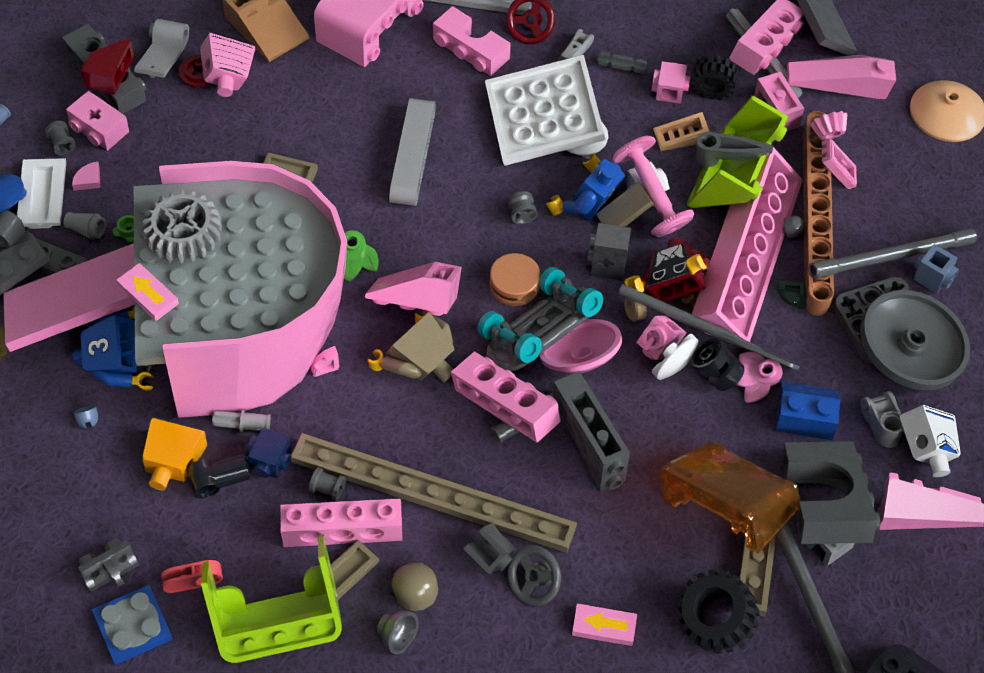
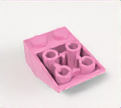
[365,262,462,315]

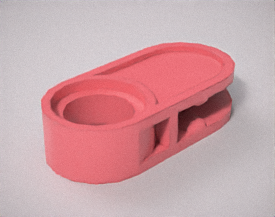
[161,560,223,593]

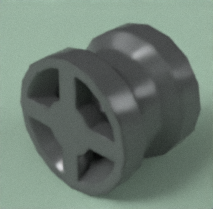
[507,191,538,224]

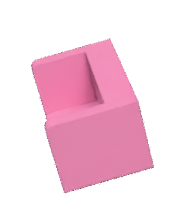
[754,72,804,131]

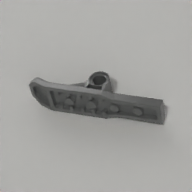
[0,211,87,275]

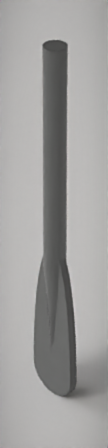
[618,284,800,370]

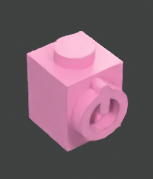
[651,61,690,104]
[636,316,686,360]

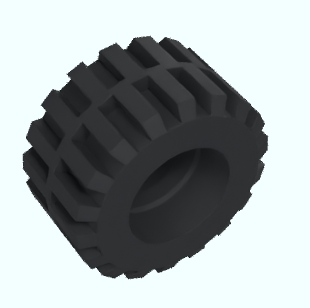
[676,569,760,654]

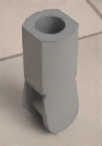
[558,29,594,61]

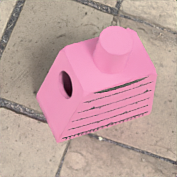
[200,33,255,97]

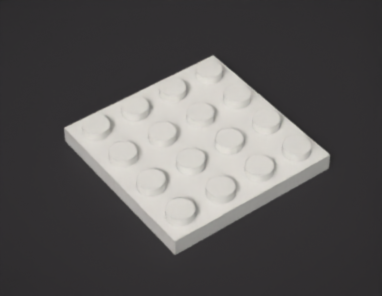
[485,55,606,166]

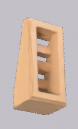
[653,112,709,151]

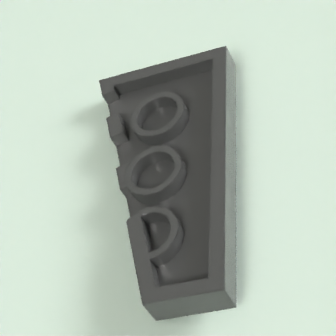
[0,237,51,295]

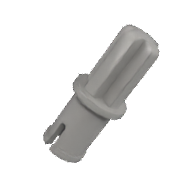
[212,409,271,432]

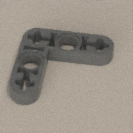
[834,277,909,364]

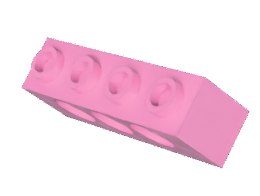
[729,0,804,75]
[451,351,561,443]
[281,499,403,547]

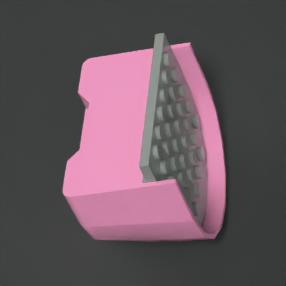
[134,161,347,418]

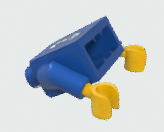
[546,153,625,221]
[73,306,154,391]

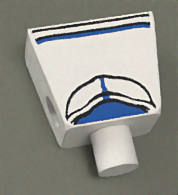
[899,405,961,477]

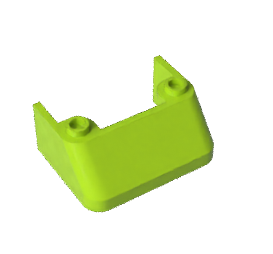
[201,535,342,663]

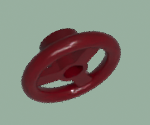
[506,0,555,45]

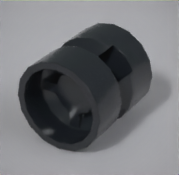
[692,338,745,391]

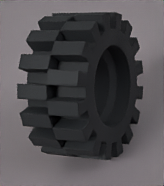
[690,54,738,100]

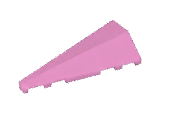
[878,473,984,530]

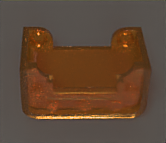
[658,442,801,554]

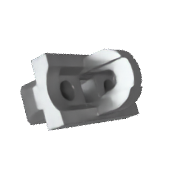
[78,538,139,592]

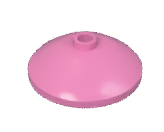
[539,319,622,373]

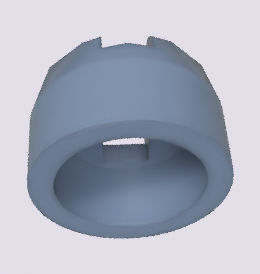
[73,406,99,429]

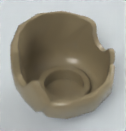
[392,562,439,611]

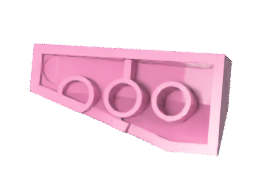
[787,55,896,99]

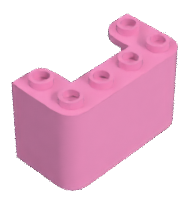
[314,0,424,67]

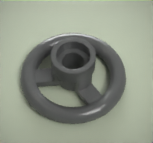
[507,545,561,606]

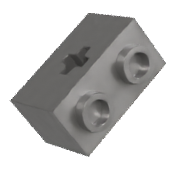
[587,223,631,281]

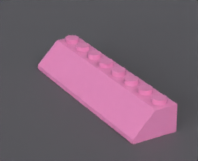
[692,147,803,342]

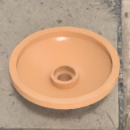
[910,80,984,142]

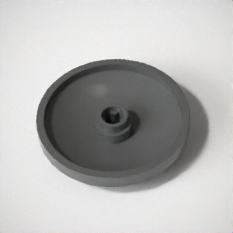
[860,290,970,391]

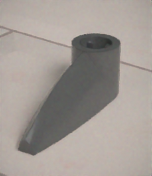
[696,132,773,167]

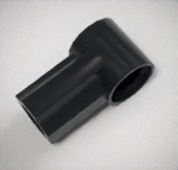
[187,454,250,499]

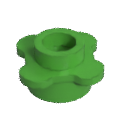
[113,215,134,243]

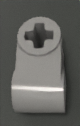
[860,391,904,448]

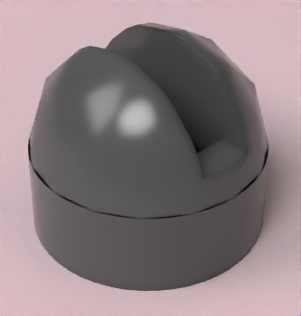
[784,216,806,238]

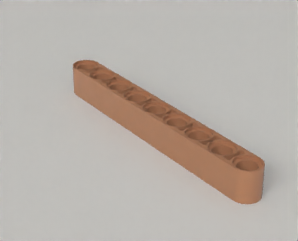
[803,111,834,316]

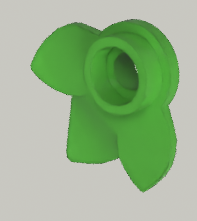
[344,230,379,282]

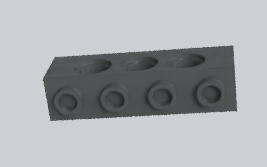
[62,24,147,114]

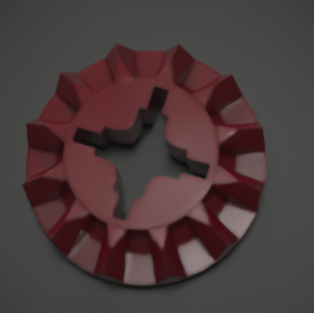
[179,54,214,89]

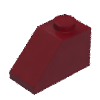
[81,39,134,95]

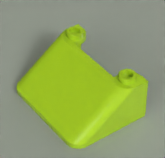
[687,96,788,208]

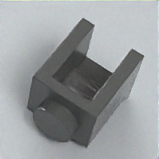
[464,522,516,574]

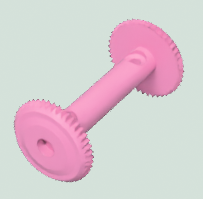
[613,136,694,237]

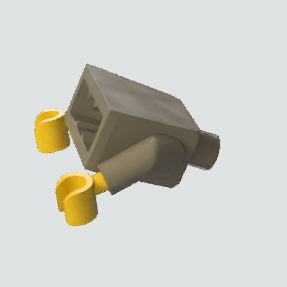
[367,310,455,383]

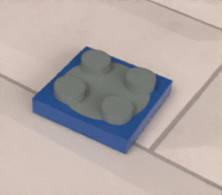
[92,585,173,665]

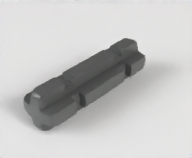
[597,52,647,74]

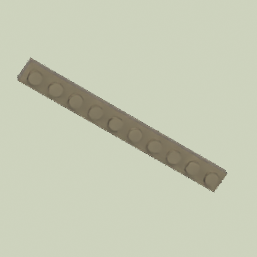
[291,433,577,553]

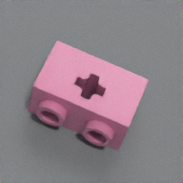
[66,91,129,151]

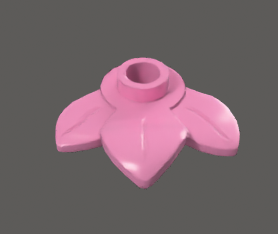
[736,351,783,403]

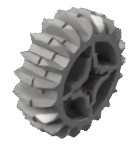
[142,189,222,264]

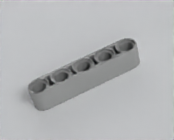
[389,98,436,206]

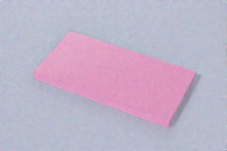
[3,243,135,352]

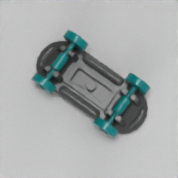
[478,267,603,372]

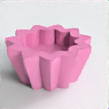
[810,111,847,140]

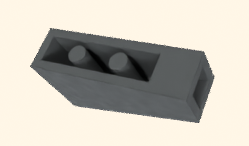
[553,371,630,492]

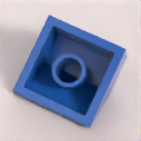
[776,381,840,440]

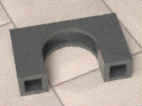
[781,441,880,544]

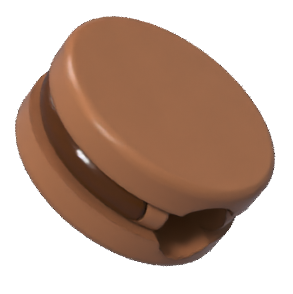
[490,253,541,306]

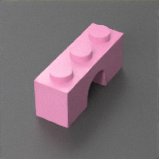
[433,6,510,76]

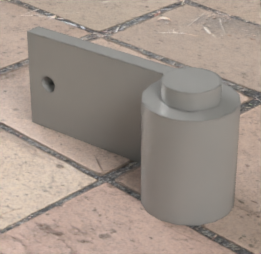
[135,19,189,78]

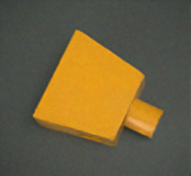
[143,418,207,491]

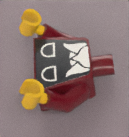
[624,238,710,302]

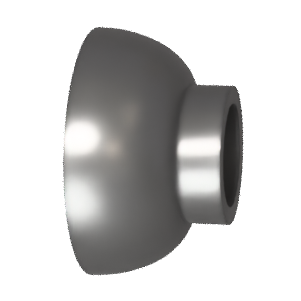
[377,611,419,654]

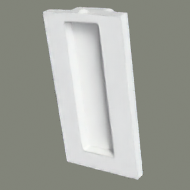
[17,158,66,229]

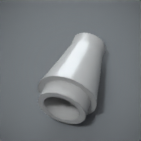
[64,212,106,240]

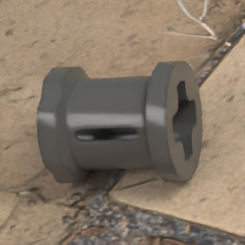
[45,121,76,156]
[309,467,346,502]

